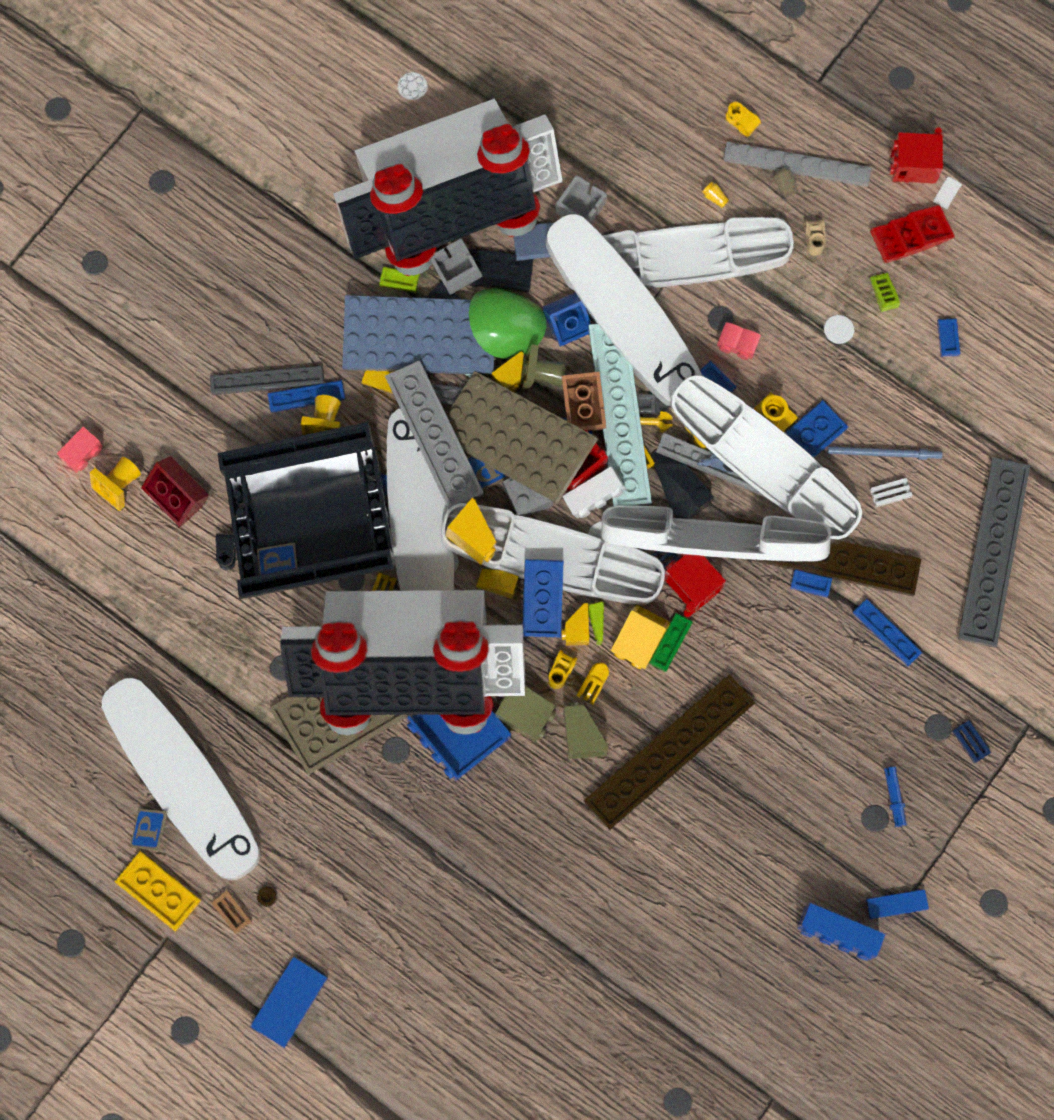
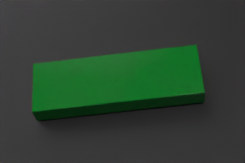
[649,613,693,673]

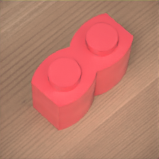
[717,322,761,360]

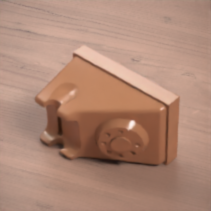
[561,372,607,431]

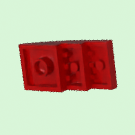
[870,205,955,263]

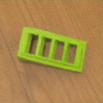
[870,273,900,312]
[588,602,604,645]

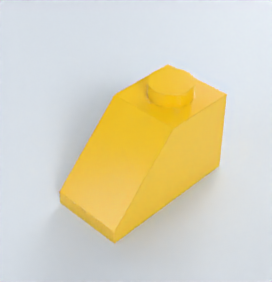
[492,351,524,393]
[476,569,519,599]
[561,603,589,646]

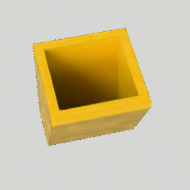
[445,498,496,565]
[611,605,671,669]

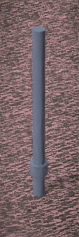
[828,446,942,460]

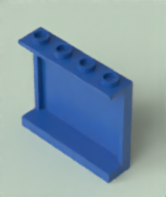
[407,711,511,781]

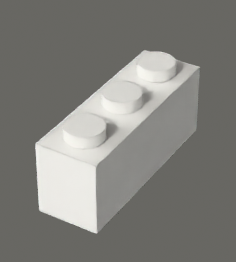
[562,467,626,519]

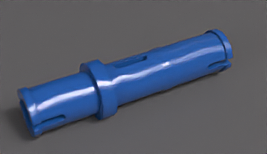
[884,767,907,827]

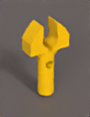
[640,412,673,432]

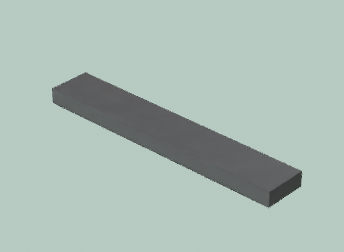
[210,365,324,395]

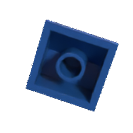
[542,292,591,347]

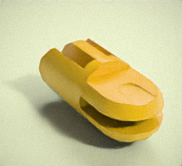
[576,662,609,705]

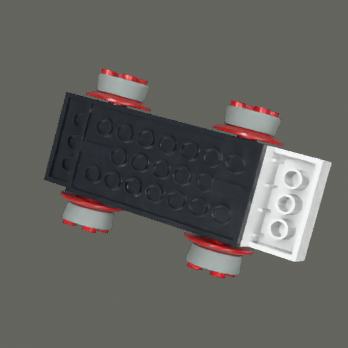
[333,99,562,276]
[280,590,525,735]

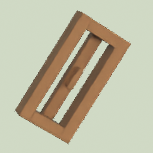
[212,891,252,934]

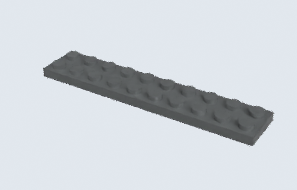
[958,457,1030,648]

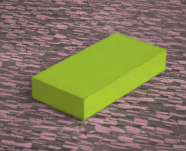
[379,267,420,293]

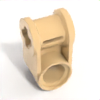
[804,218,826,256]

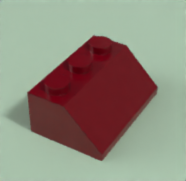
[141,456,210,527]

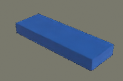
[866,890,929,919]

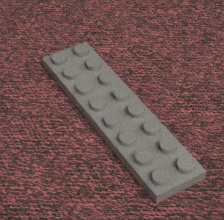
[385,360,484,509]

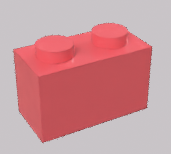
[57,427,103,473]

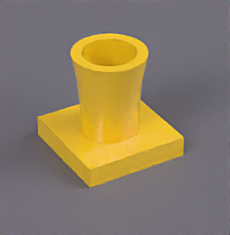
[753,392,798,432]
[301,395,341,435]
[90,457,141,511]

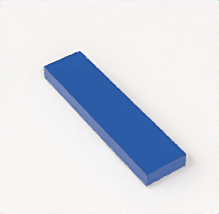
[267,380,345,413]
[853,599,922,667]

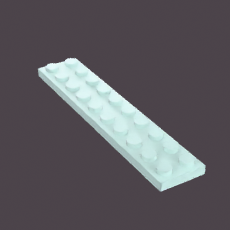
[588,324,652,507]

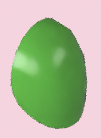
[469,288,547,358]

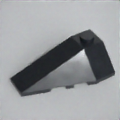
[650,451,714,519]

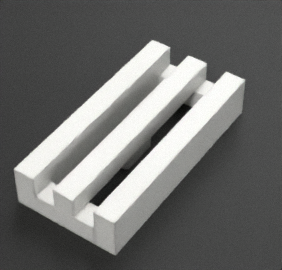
[870,478,912,508]

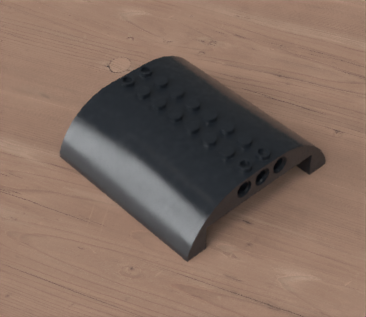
[217,422,395,600]

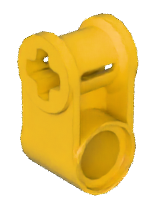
[726,102,761,137]
[548,650,578,689]

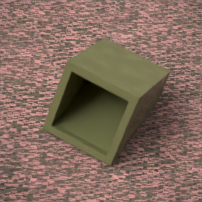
[495,686,556,742]
[563,703,608,760]

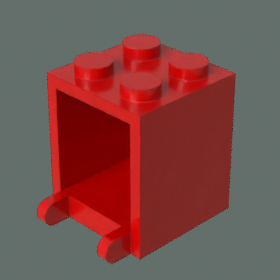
[889,127,943,184]
[565,429,608,493]
[664,554,726,618]

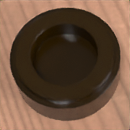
[257,887,277,907]

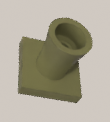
[520,344,565,392]

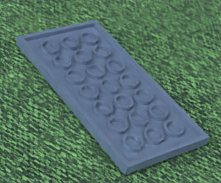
[342,295,494,375]

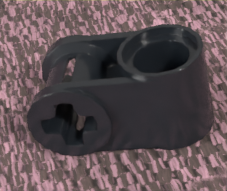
[215,533,236,571]

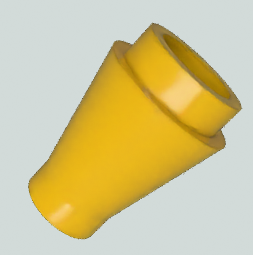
[702,182,729,208]

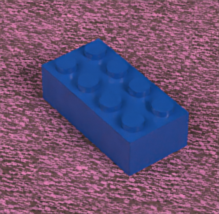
[797,903,886,961]

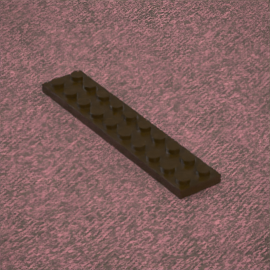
[733,517,922,597]
[583,674,755,831]

